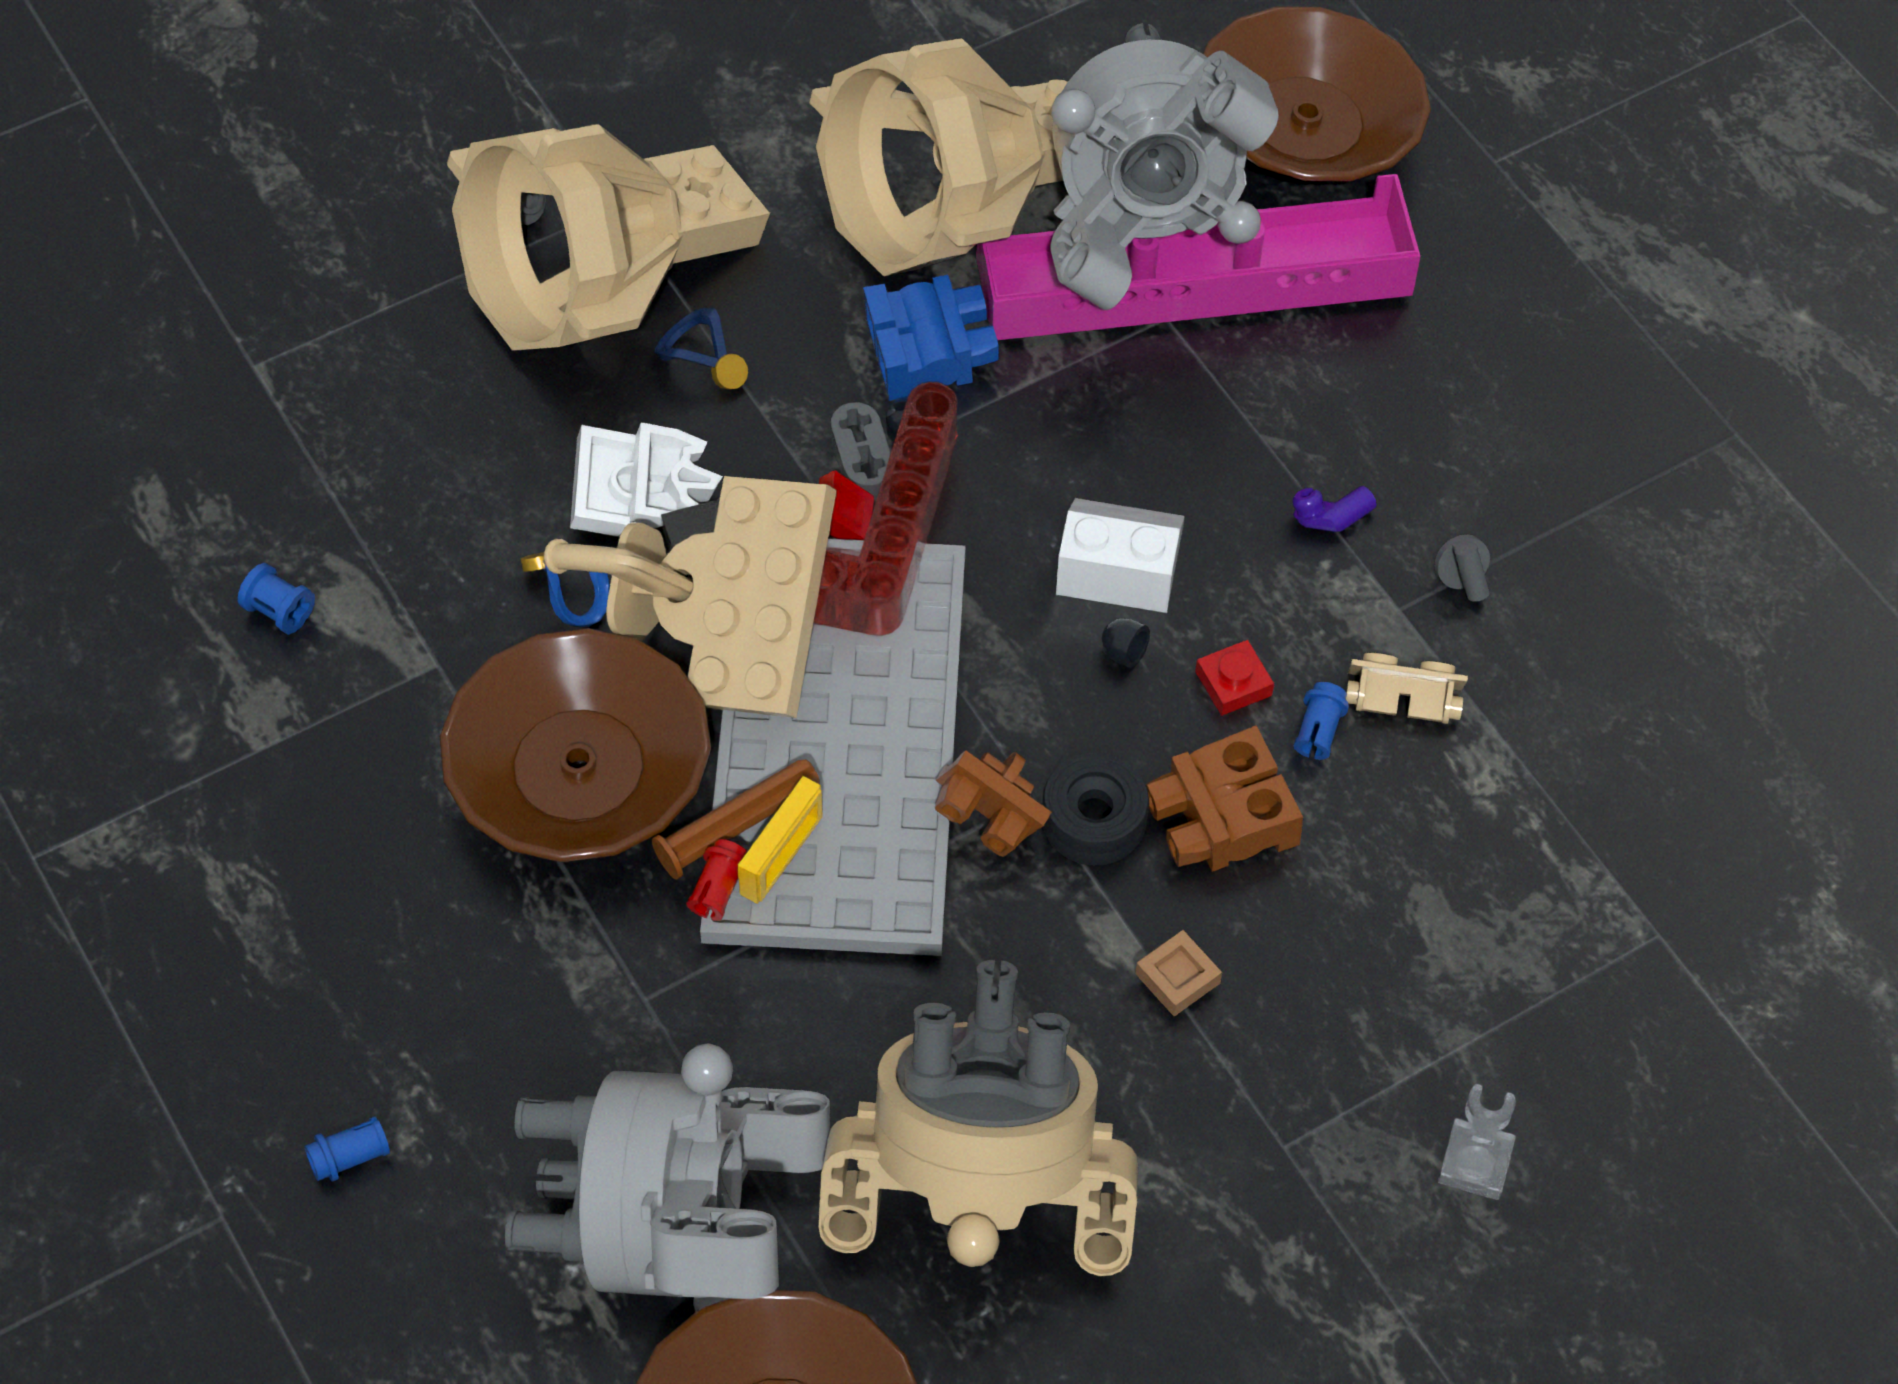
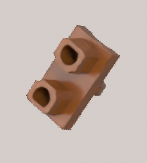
[935,750,1052,857]

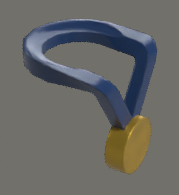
[655,308,748,389]

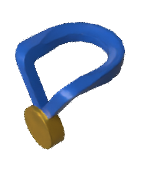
[520,552,610,627]

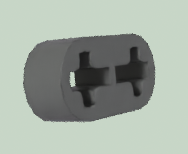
[831,402,894,501]

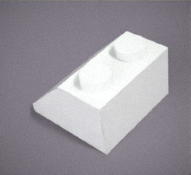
[1056,498,1185,613]

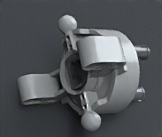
[1051,23,1279,310]
[505,1043,830,1312]

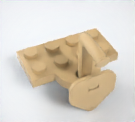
[544,476,837,718]

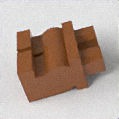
[1145,725,1303,872]

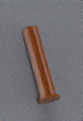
[652,759,820,880]

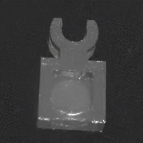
[1438,1084,1516,1200]

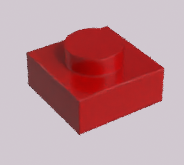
[818,470,874,541]
[1195,640,1274,716]

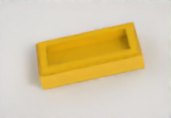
[738,776,823,904]

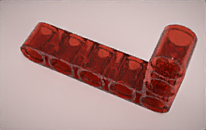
[813,382,957,636]

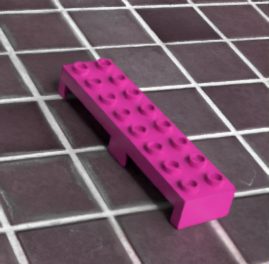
[976,174,1421,340]

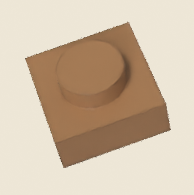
[1135,930,1222,1016]

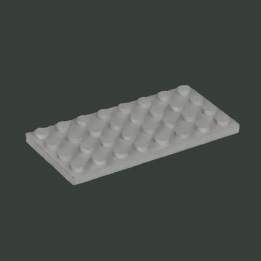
[700,539,966,956]

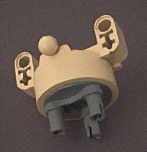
[819,960,1138,1276]

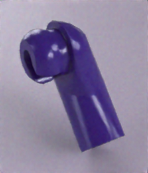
[1292,486,1377,532]

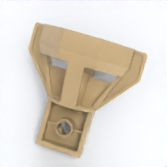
[809,38,1068,276]
[447,124,770,351]

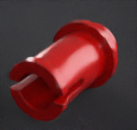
[686,839,747,921]

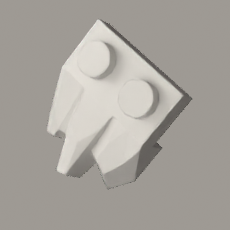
[570,422,723,537]

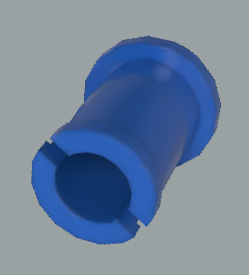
[1293,682,1349,760]
[304,1116,390,1182]

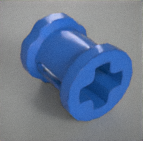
[238,563,315,635]

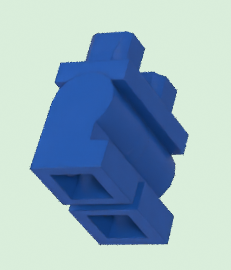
[863,275,999,401]

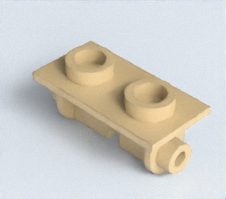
[1346,653,1468,724]

